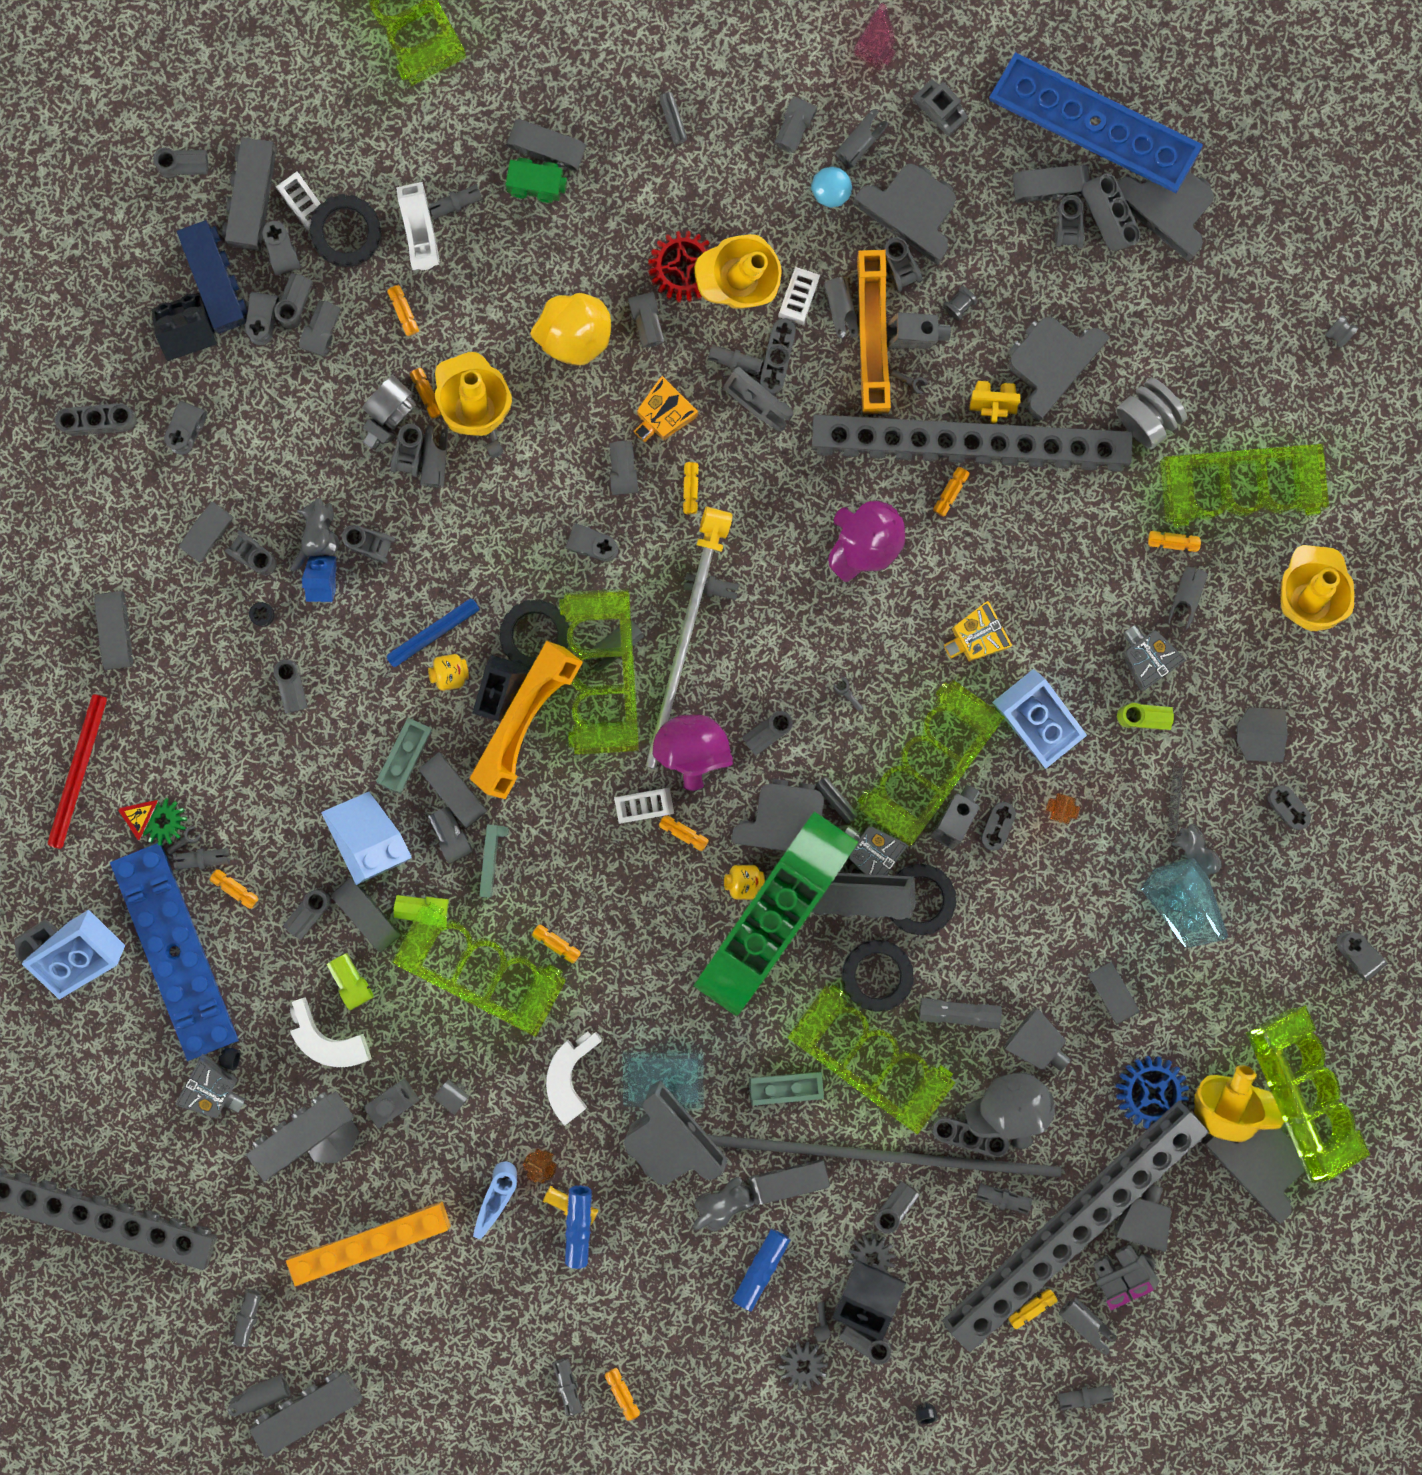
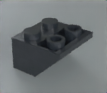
[151,292,217,362]
[472,655,532,721]
[833,1260,906,1341]

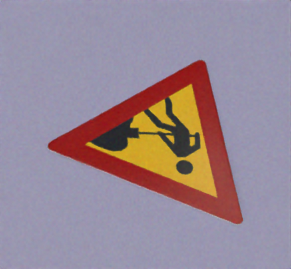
[118,800,158,841]

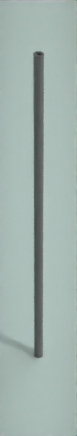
[708,1135,1061,1177]

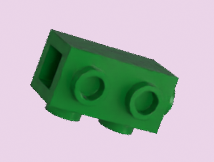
[506,158,567,203]

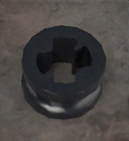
[249,602,275,627]

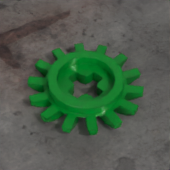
[142,798,187,846]

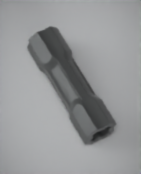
[918,998,1002,1029]

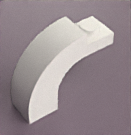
[397,182,440,270]
[290,997,372,1067]
[546,1031,602,1126]

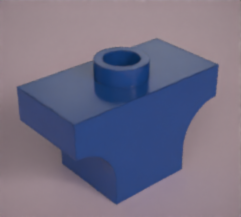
[302,556,337,602]

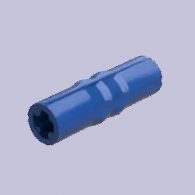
[565,1185,592,1269]
[732,1229,791,1311]

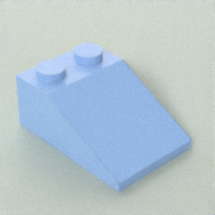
[992,669,1087,769]
[322,792,412,885]
[22,910,125,999]

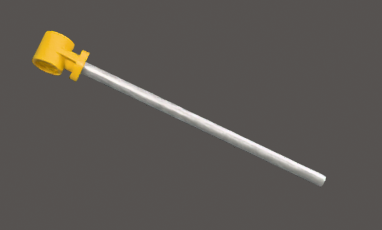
[646,506,732,769]

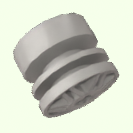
[1115,377,1187,449]

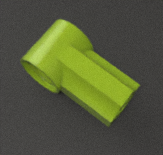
[1117,703,1174,730]
[394,895,449,926]
[326,953,374,1011]

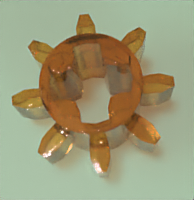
[1045,793,1080,825]
[523,1148,557,1184]

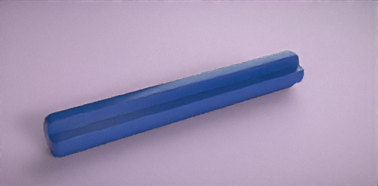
[386,598,479,667]

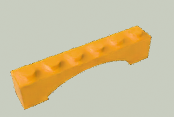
[857,250,891,415]
[469,641,583,799]
[286,1201,451,1286]

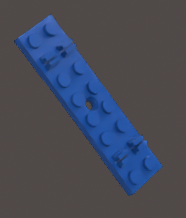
[989,52,1203,194]
[110,843,239,1061]

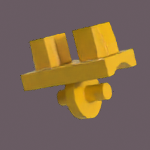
[969,381,1020,424]

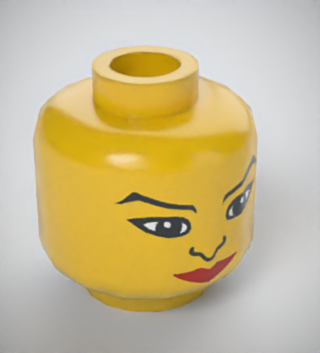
[428,654,469,691]
[724,865,765,900]

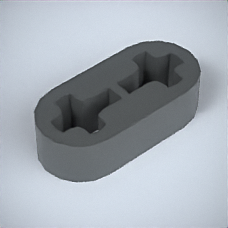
[1268,785,1311,830]
[981,802,1016,851]

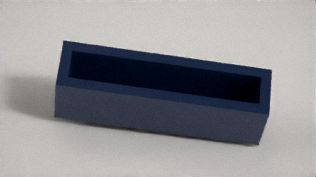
[176,220,248,334]

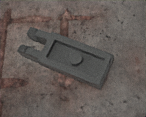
[723,366,794,431]

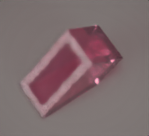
[853,2,896,71]

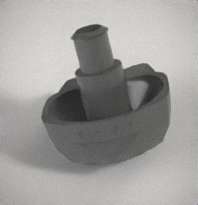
[965,1072,1056,1149]

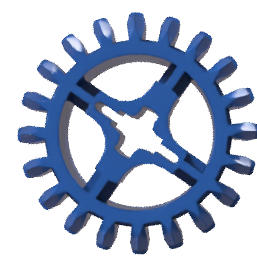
[1116,1056,1189,1129]

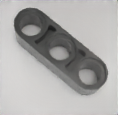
[506,119,587,171]
[1012,165,1089,203]
[1083,173,1140,251]
[55,403,137,436]
[94,591,133,670]
[418,752,487,828]
[331,877,401,953]
[931,1116,1009,1157]
[748,1160,830,1205]

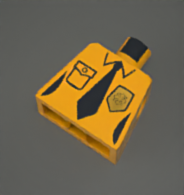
[634,376,698,443]

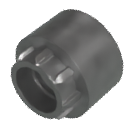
[362,375,416,428]

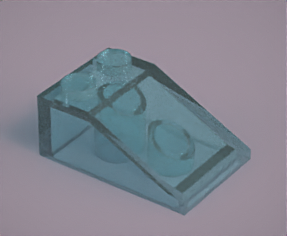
[1141,858,1228,948]
[623,1051,704,1108]

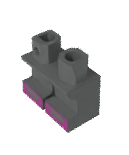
[1094,1244,1160,1311]

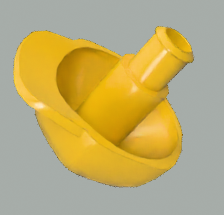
[695,234,782,309]
[530,293,611,365]
[435,352,512,436]
[1281,545,1354,631]
[1194,1065,1284,1142]

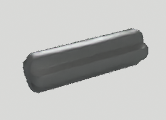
[659,92,687,144]
[816,777,858,824]

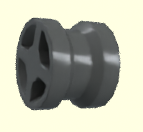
[1325,314,1359,348]

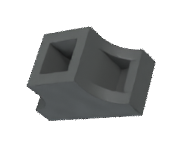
[912,79,968,137]

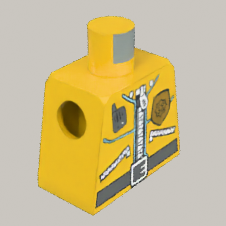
[944,601,1012,661]

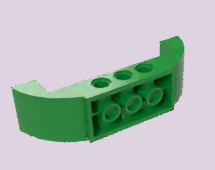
[693,811,858,1017]

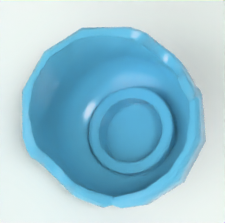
[811,167,852,208]

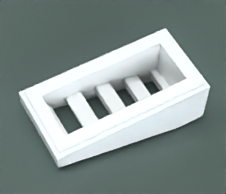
[276,172,321,231]
[779,267,820,325]
[614,788,674,824]

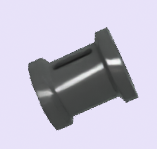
[943,285,978,321]

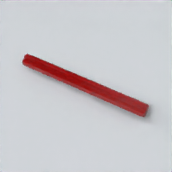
[47,694,107,849]

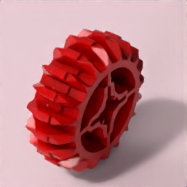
[648,231,712,303]

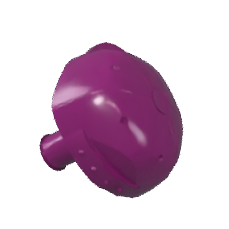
[828,501,905,582]
[652,715,733,791]

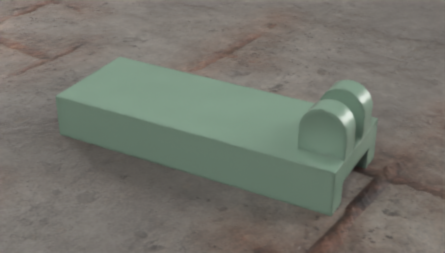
[376,718,432,794]
[479,824,509,898]
[748,1072,824,1106]

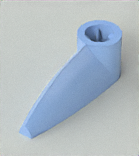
[473,1161,517,1240]

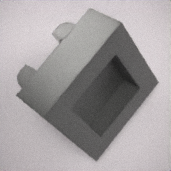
[363,418,397,449]

